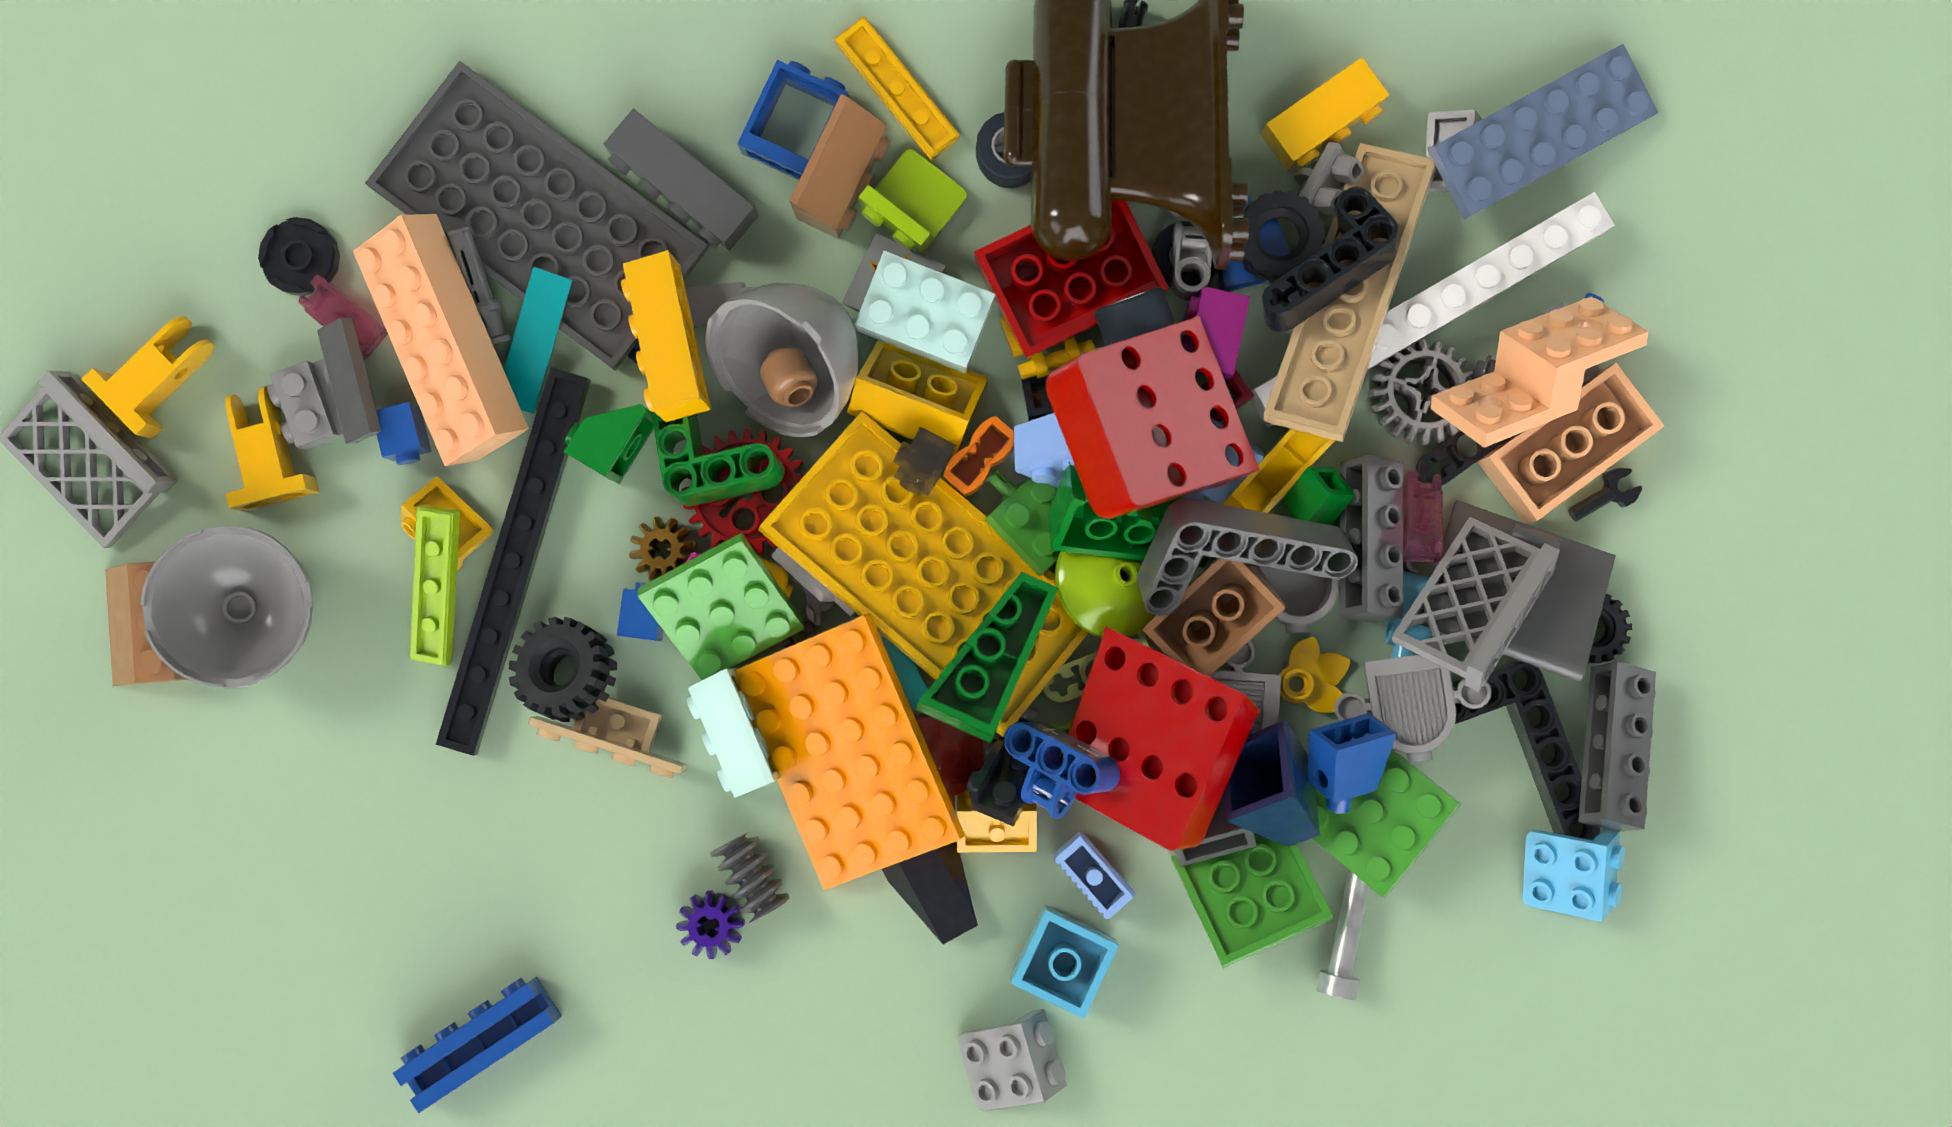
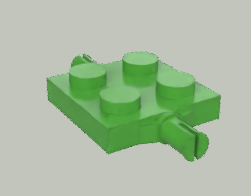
[985,469,1061,577]

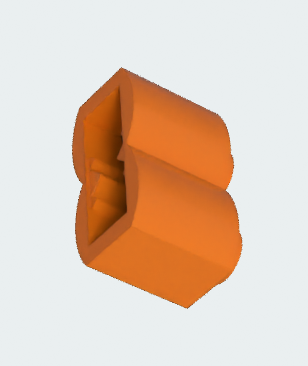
[943,416,1014,498]

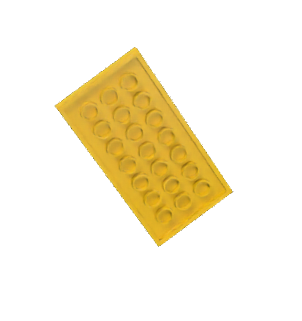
[758,411,1088,737]

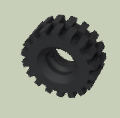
[508,617,617,722]

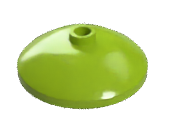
[1055,552,1155,638]

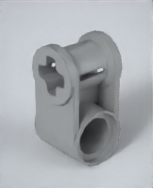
[1171,221,1212,301]

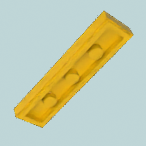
[834,16,960,162]

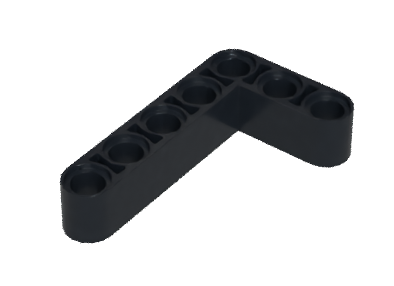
[1452,662,1600,840]

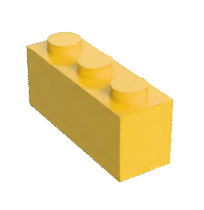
[1261,57,1389,171]

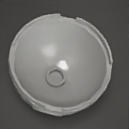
[140,525,314,689]

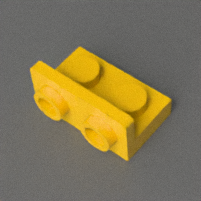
[400,476,494,571]
[957,791,1037,852]

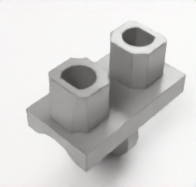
[1294,142,1364,221]

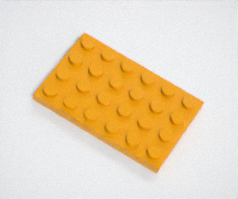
[733,613,965,890]

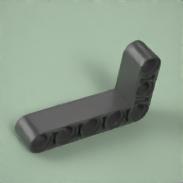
[1137,498,1358,616]

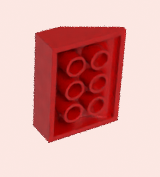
[974,201,1169,359]

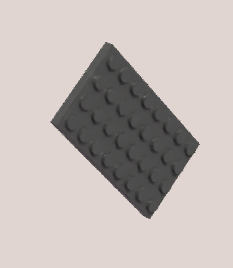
[365,61,709,371]

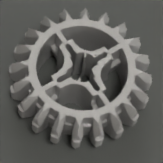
[1369,339,1474,445]

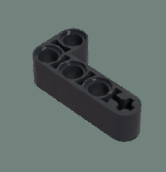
[1262,187,1399,332]

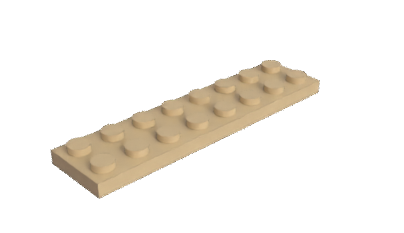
[1263,143,1436,442]

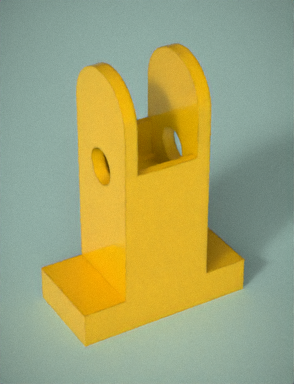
[81,316,214,439]
[225,386,319,511]

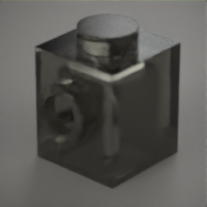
[892,426,956,495]

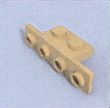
[528,697,687,778]

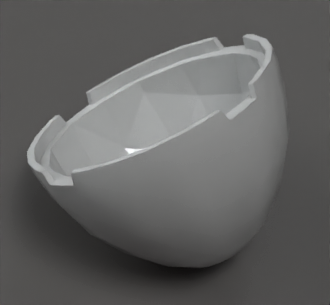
[705,283,858,438]

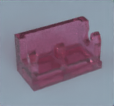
[298,274,388,361]
[1403,471,1444,563]

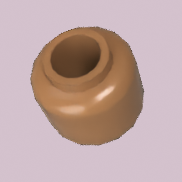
[760,348,818,407]

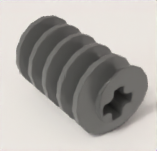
[710,832,790,923]

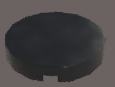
[258,217,340,296]

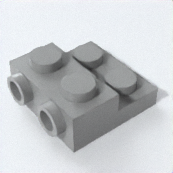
[267,359,344,451]

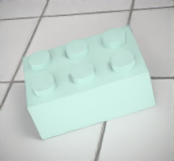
[855,251,995,374]

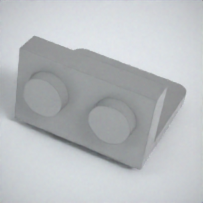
[958,1009,1067,1111]

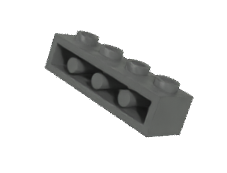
[603,108,759,251]
[1340,455,1403,623]
[1578,661,1656,832]

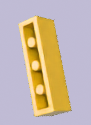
[621,250,711,422]

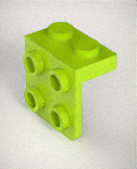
[859,149,967,254]

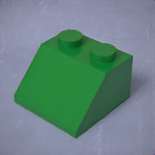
[564,404,654,484]

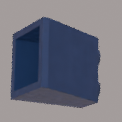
[1224,720,1320,847]

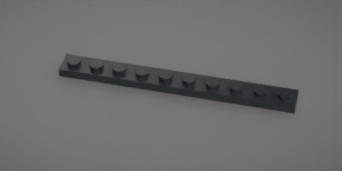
[435,367,591,756]

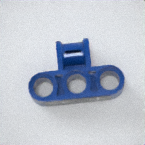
[1004,721,1120,819]

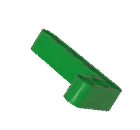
[646,379,785,506]

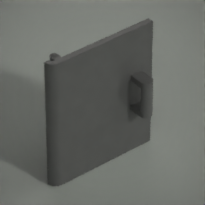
[1419,500,1616,682]

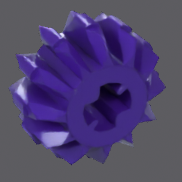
[676,890,745,959]

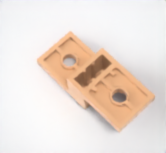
[1430,297,1649,447]

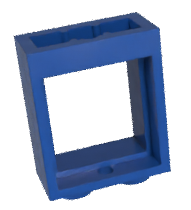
[737,60,850,180]

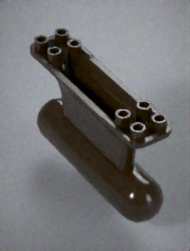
[1003,0,1249,270]

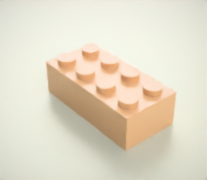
[1477,363,1664,524]

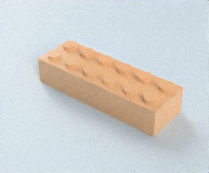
[353,214,529,466]

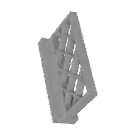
[0,371,177,548]
[1392,517,1559,692]

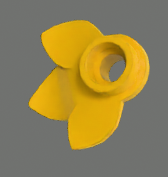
[1279,637,1350,713]

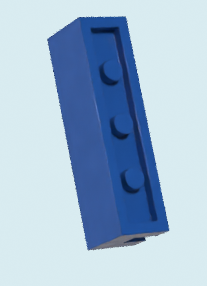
[393,977,562,1114]

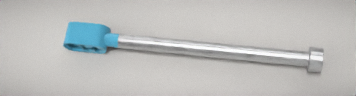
[1316,571,1432,1000]

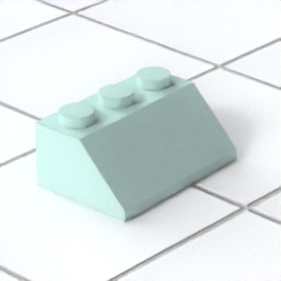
[686,669,780,798]

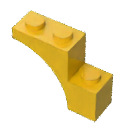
[1222,428,1336,513]

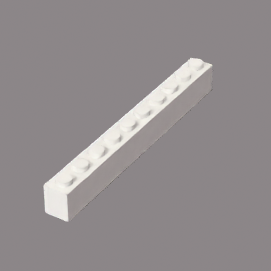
[1250,192,1615,429]

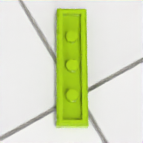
[410,504,460,666]

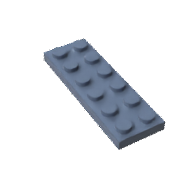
[1427,43,1659,219]

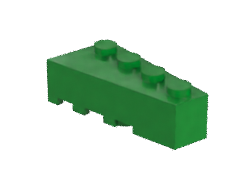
[1048,461,1210,568]
[916,572,1059,743]

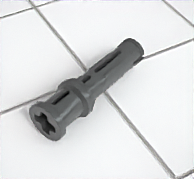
[447,226,512,345]

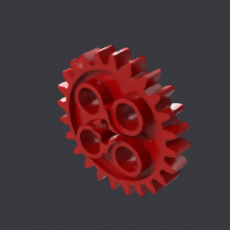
[681,428,805,555]

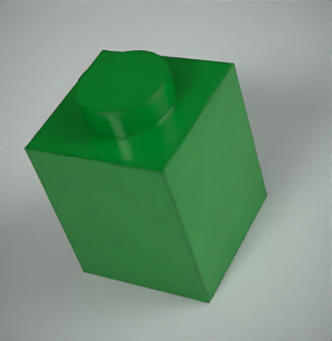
[1282,467,1355,525]

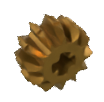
[629,516,697,581]

